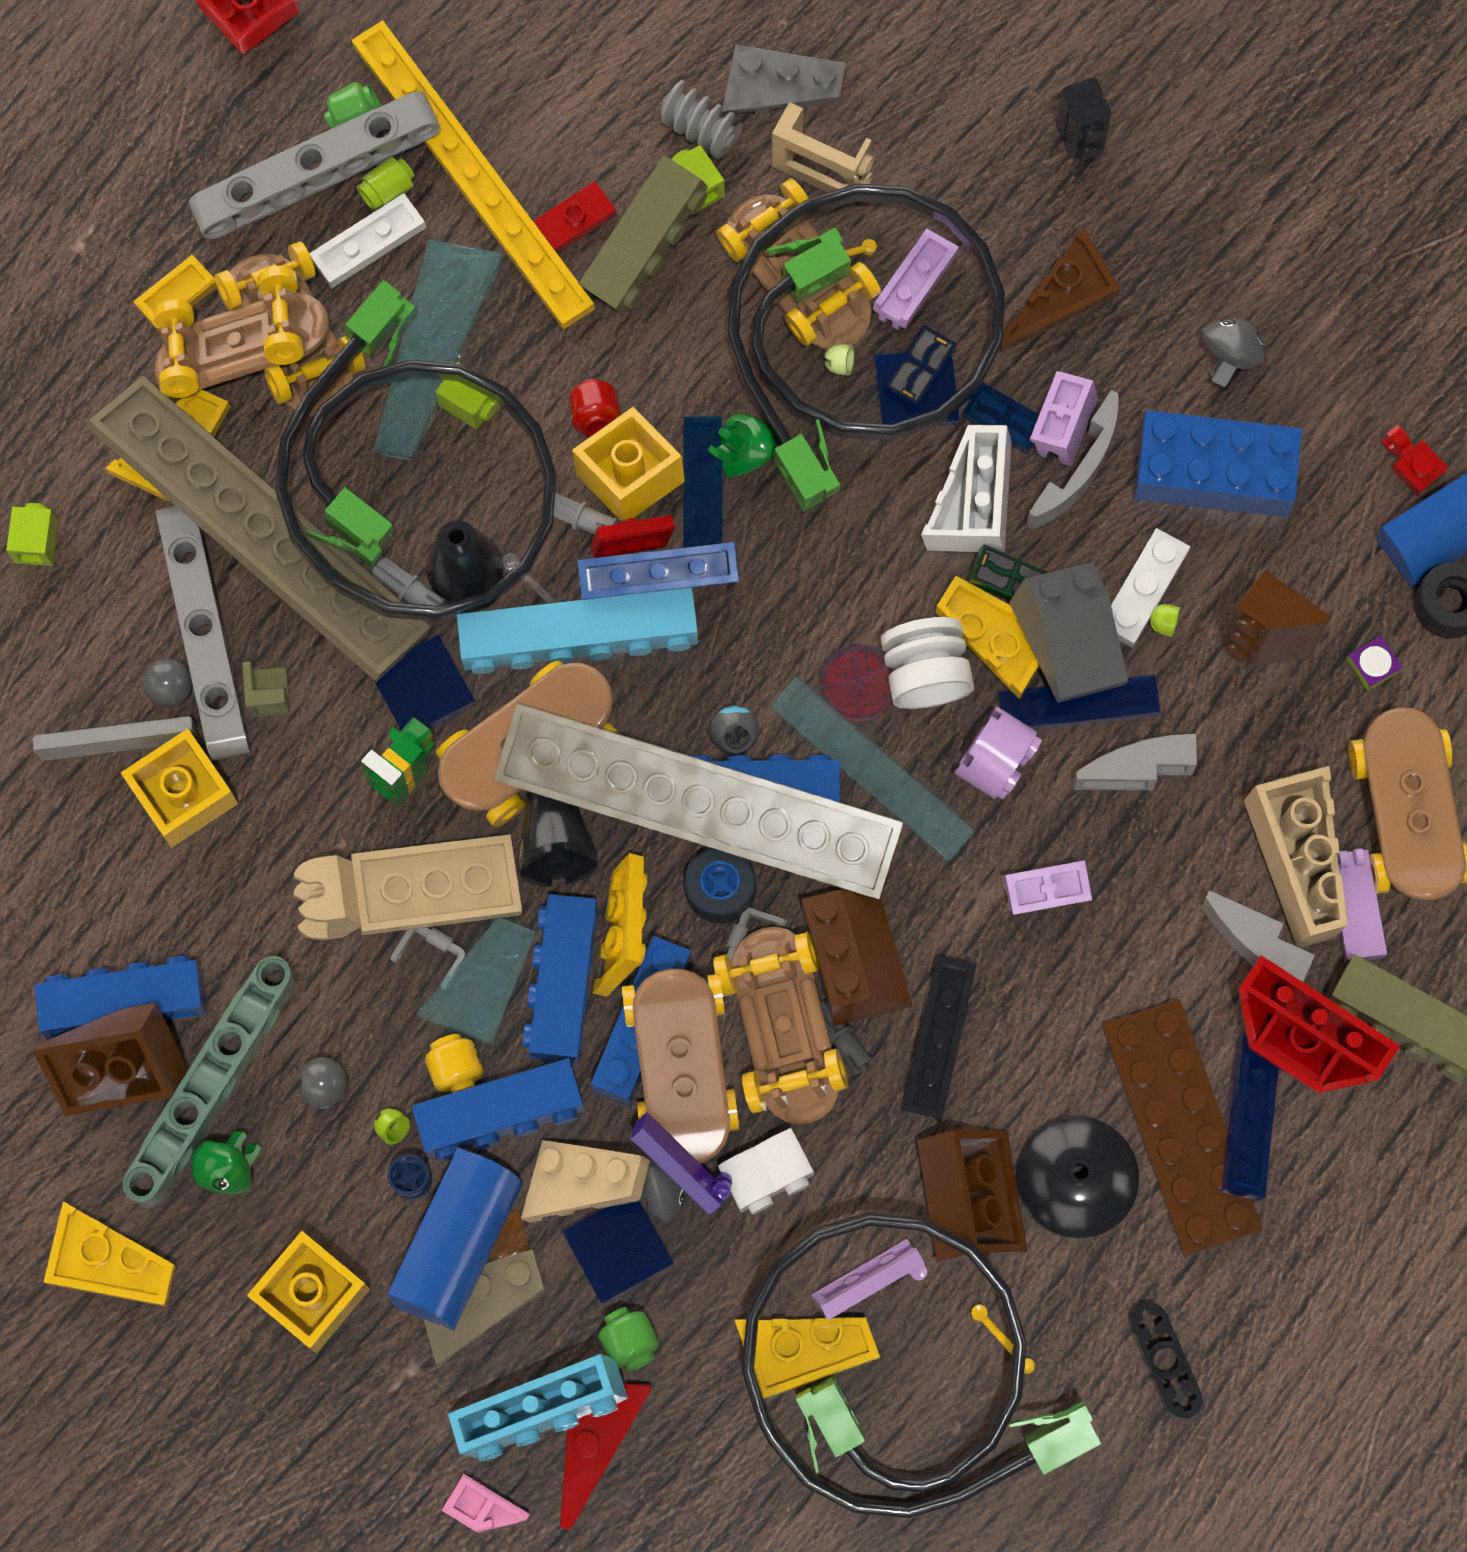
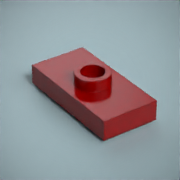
[533,181,617,253]
[590,515,675,558]

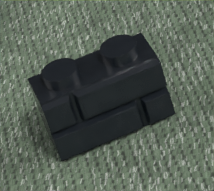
[1056,77,1112,160]

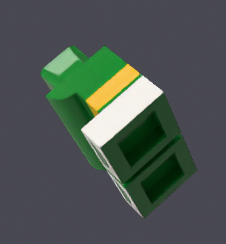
[361,717,435,807]

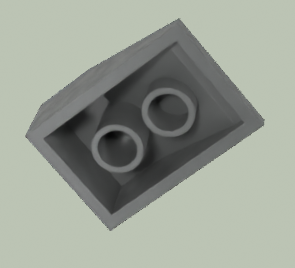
[1009,562,1128,703]

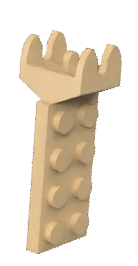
[293,834,522,940]

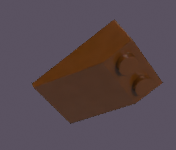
[32,1003,188,1116]

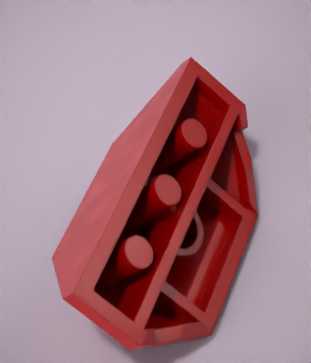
[1238,955,1400,1094]

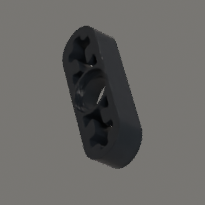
[1129,1303,1203,1420]

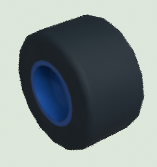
[684,848,756,924]

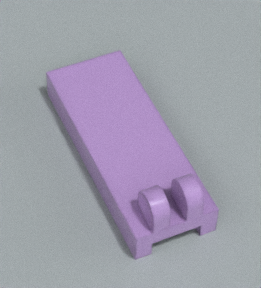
[873,228,959,330]
[1337,848,1387,963]
[811,1239,927,1320]

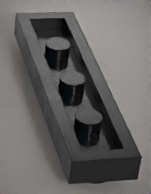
[902,955,977,1122]

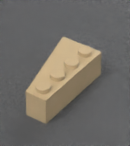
[1244,766,1348,948]

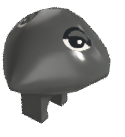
[1201,318,1267,387]
[624,1154,688,1223]

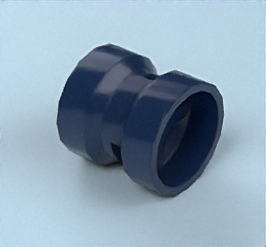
[388,1154,433,1201]

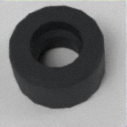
[1414,562,1467,639]

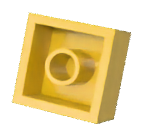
[572,407,685,522]
[121,729,238,848]
[247,1231,370,1354]

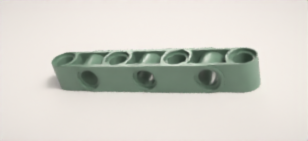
[123,956,296,1208]

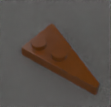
[1000,228,1120,353]

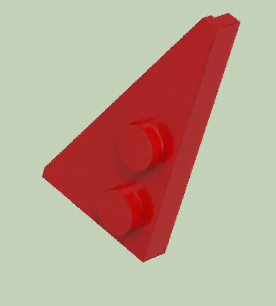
[560,1383,651,1530]

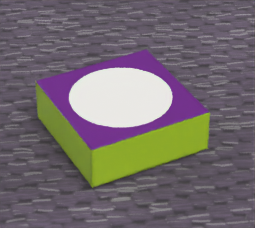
[1346,636,1403,691]

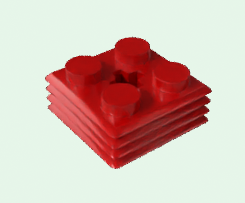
[197,0,299,54]

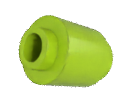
[356,156,415,211]

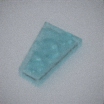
[416,917,536,1045]

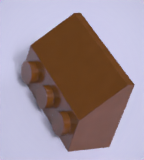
[1222,570,1331,666]
[801,889,912,1026]
[917,1129,1028,1262]

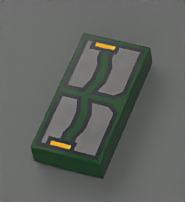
[968,544,1048,601]

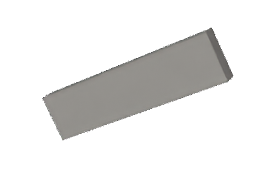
[33,716,199,761]

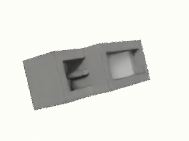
[1073,734,1197,790]
[1201,890,1315,982]

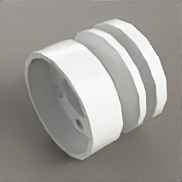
[881,617,974,709]

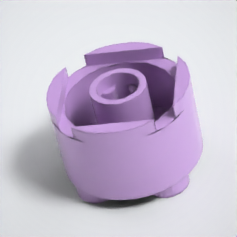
[954,706,1042,799]

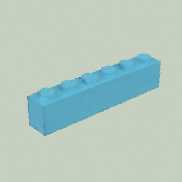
[457,587,698,674]

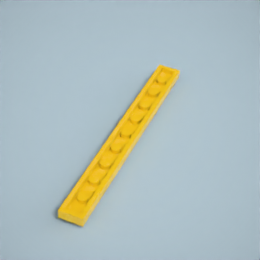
[352,20,595,330]

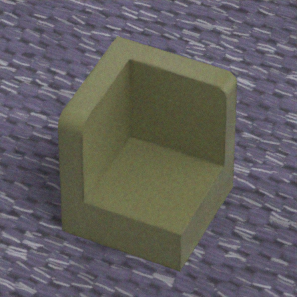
[242,661,290,718]

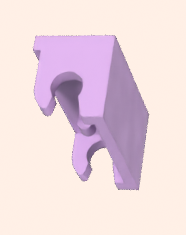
[1030,371,1098,466]
[1001,860,1092,915]

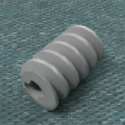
[660,80,744,159]

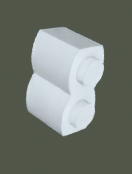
[718,1128,814,1215]

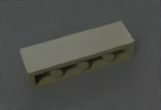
[578,155,708,315]
[1328,954,1467,1083]

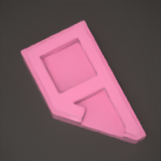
[442,1474,530,1533]

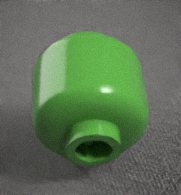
[324,82,382,129]
[598,1307,660,1373]

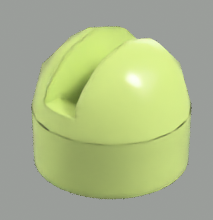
[825,344,854,376]

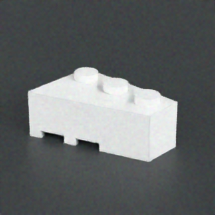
[921,425,1012,552]

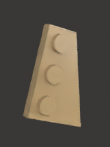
[521,1140,650,1223]

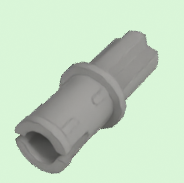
[554,493,620,535]
[372,558,446,606]

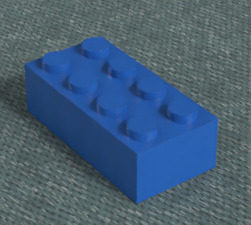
[1134,410,1302,518]

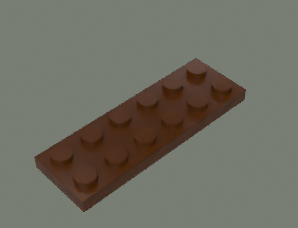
[1102,999,1263,1257]

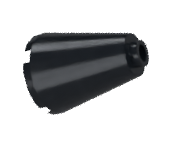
[426,520,504,603]
[518,791,598,887]

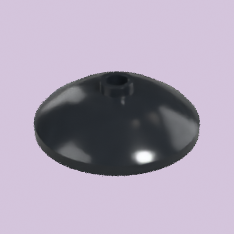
[1016,1116,1139,1239]

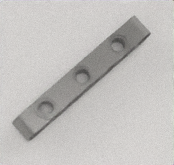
[188,92,440,239]
[156,505,251,762]

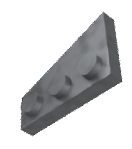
[722,45,846,118]

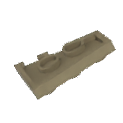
[423,1249,545,1367]

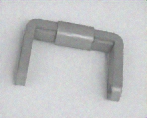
[725,908,787,962]
[390,927,466,992]

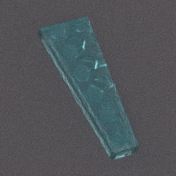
[374,239,503,461]

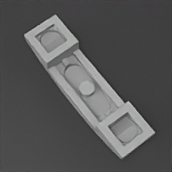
[1026,390,1118,530]

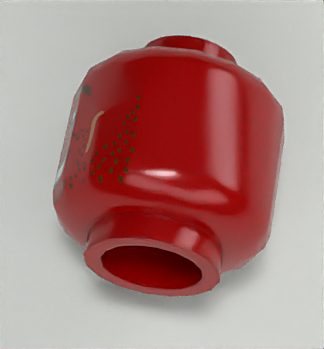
[568,379,621,437]

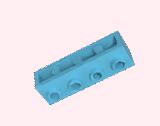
[448,1354,628,1462]

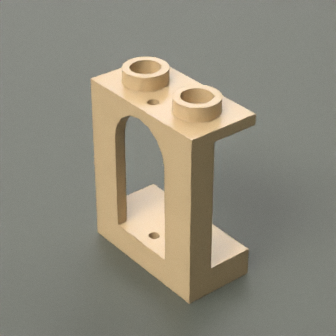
[772,102,875,204]

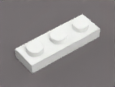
[309,193,426,289]
[1111,528,1191,648]

